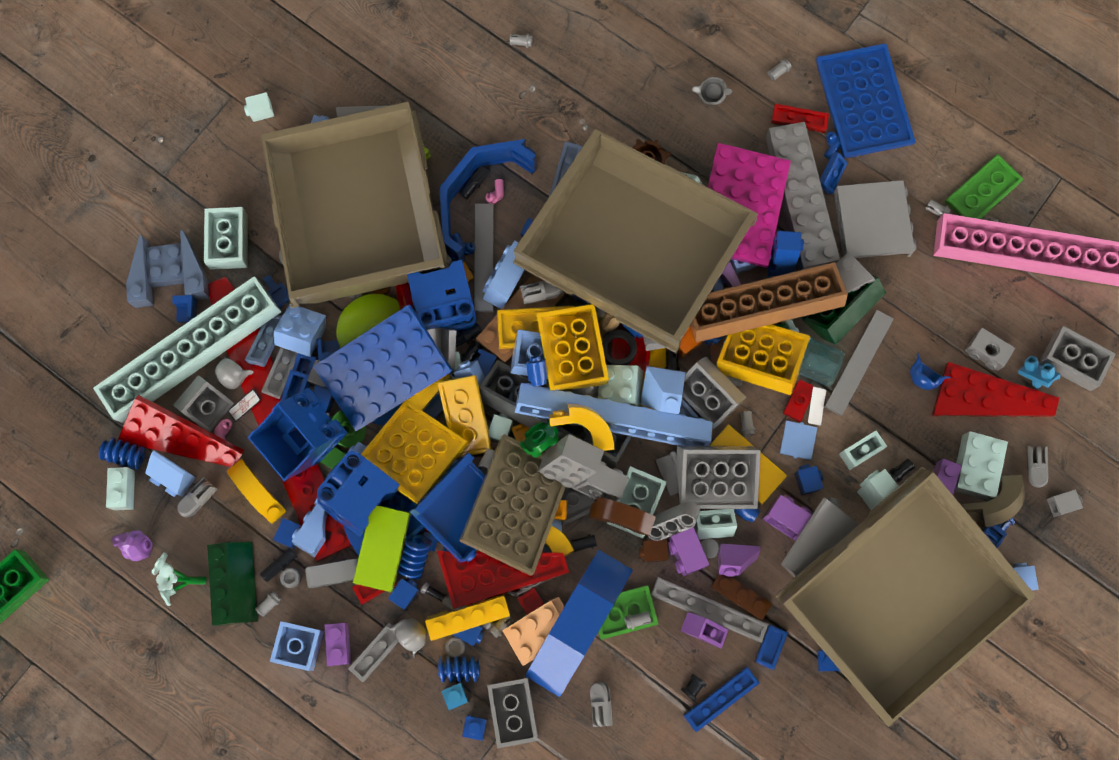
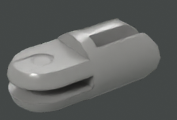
[520,281,563,304]
[1027,446,1049,488]
[177,477,218,518]
[590,681,613,727]

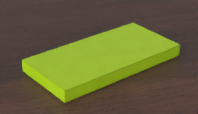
[353,505,411,592]

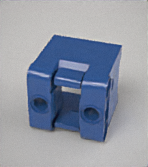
[407,260,477,334]
[248,388,348,481]
[317,451,400,537]

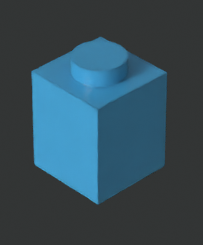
[441,683,469,710]

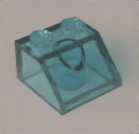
[799,337,845,387]

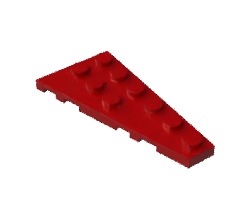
[932,362,1060,417]
[117,395,244,467]
[437,551,569,609]

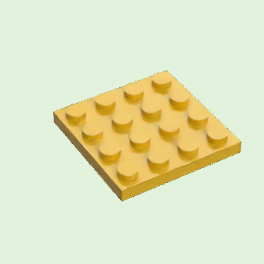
[361,400,468,504]

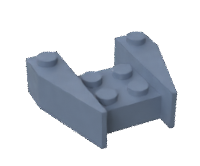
[126,230,210,308]

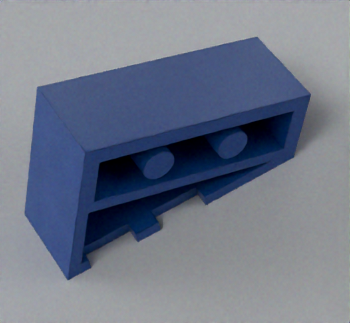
[767,231,804,279]

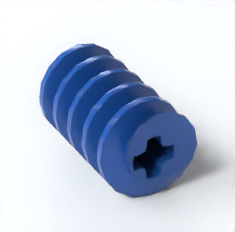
[99,437,145,470]
[398,534,431,580]
[438,656,480,682]

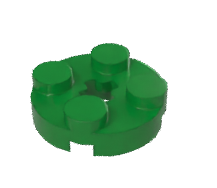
[520,421,559,458]

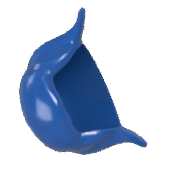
[910,353,951,390]

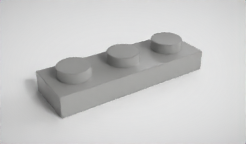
[262,347,298,399]
[348,623,399,683]

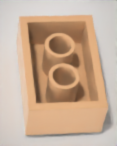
[502,597,564,666]

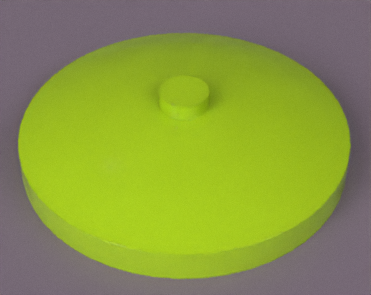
[336,294,400,348]

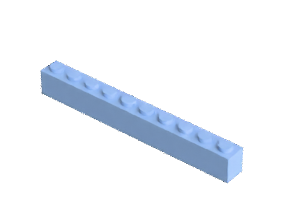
[515,383,712,446]

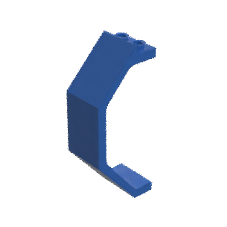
[440,139,537,262]
[525,550,633,697]

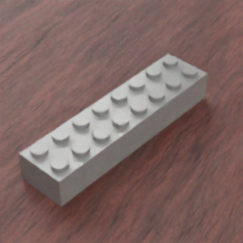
[765,122,840,271]

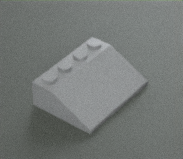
[676,446,761,509]
[781,498,859,578]

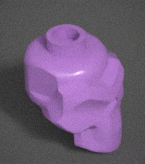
[112,530,152,561]

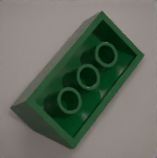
[802,275,886,345]
[207,542,258,626]

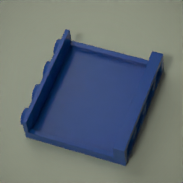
[409,453,485,563]

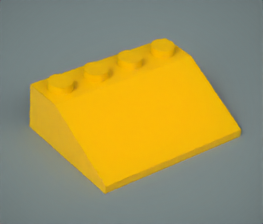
[536,304,609,391]
[717,324,810,395]

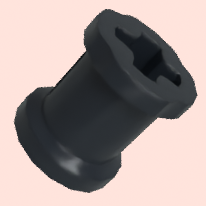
[680,674,707,701]

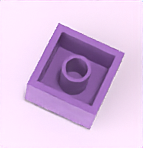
[762,495,812,541]
[667,527,709,577]

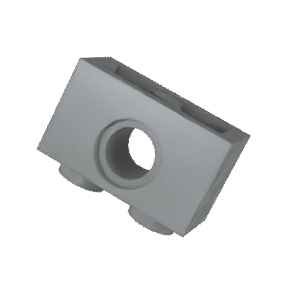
[965,328,1015,371]

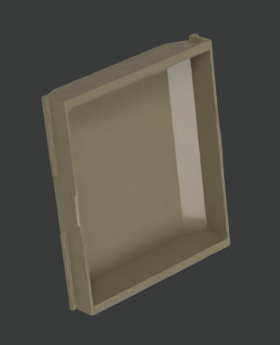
[261,102,449,308]
[513,129,758,353]
[775,466,1036,727]

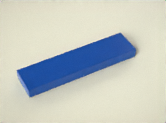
[683,667,760,732]

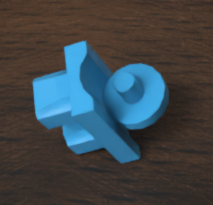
[1018,356,1060,388]

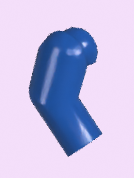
[824,131,841,160]
[451,233,475,255]

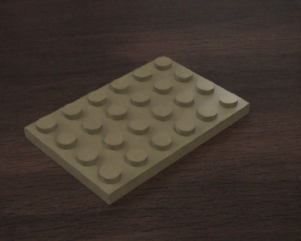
[459,434,565,576]

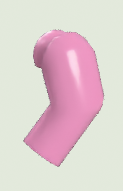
[485,179,504,204]
[214,419,232,440]

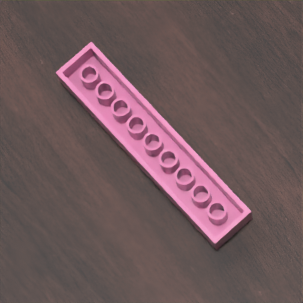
[933,213,1119,286]

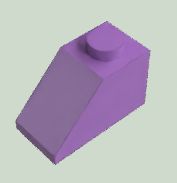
[718,544,761,577]
[681,612,728,649]

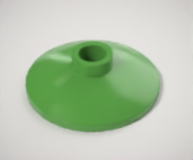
[331,410,366,448]

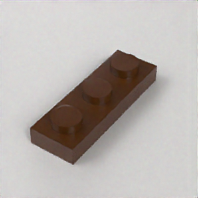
[710,574,772,621]

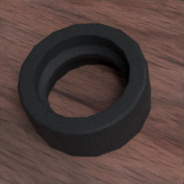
[602,330,637,365]

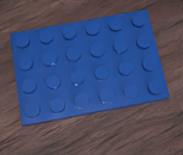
[815,43,916,159]
[313,304,453,431]

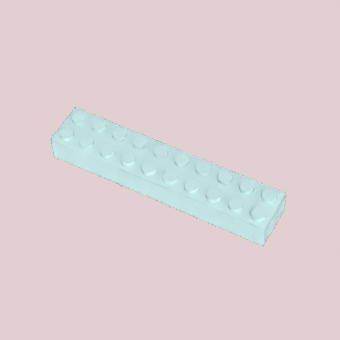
[93,276,281,423]

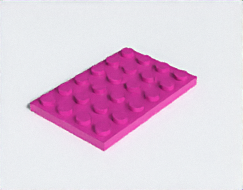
[707,143,791,268]

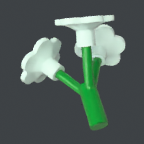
[152,552,206,606]

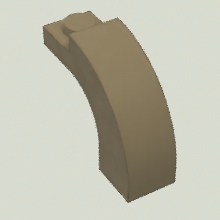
[962,475,1025,527]

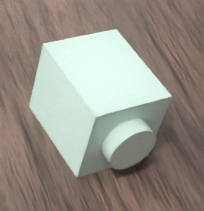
[244,92,274,122]
[489,413,513,442]

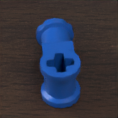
[982,518,1015,548]

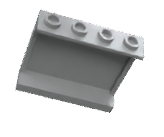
[833,180,916,258]

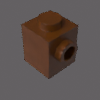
[639,537,668,563]

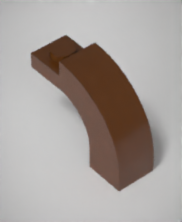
[589,497,656,536]

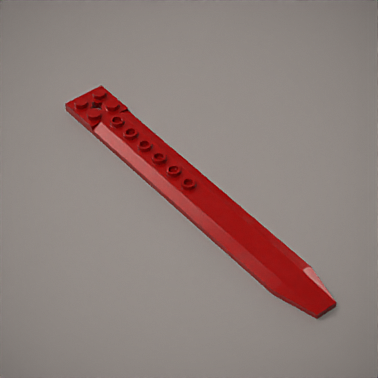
[208,277,352,562]

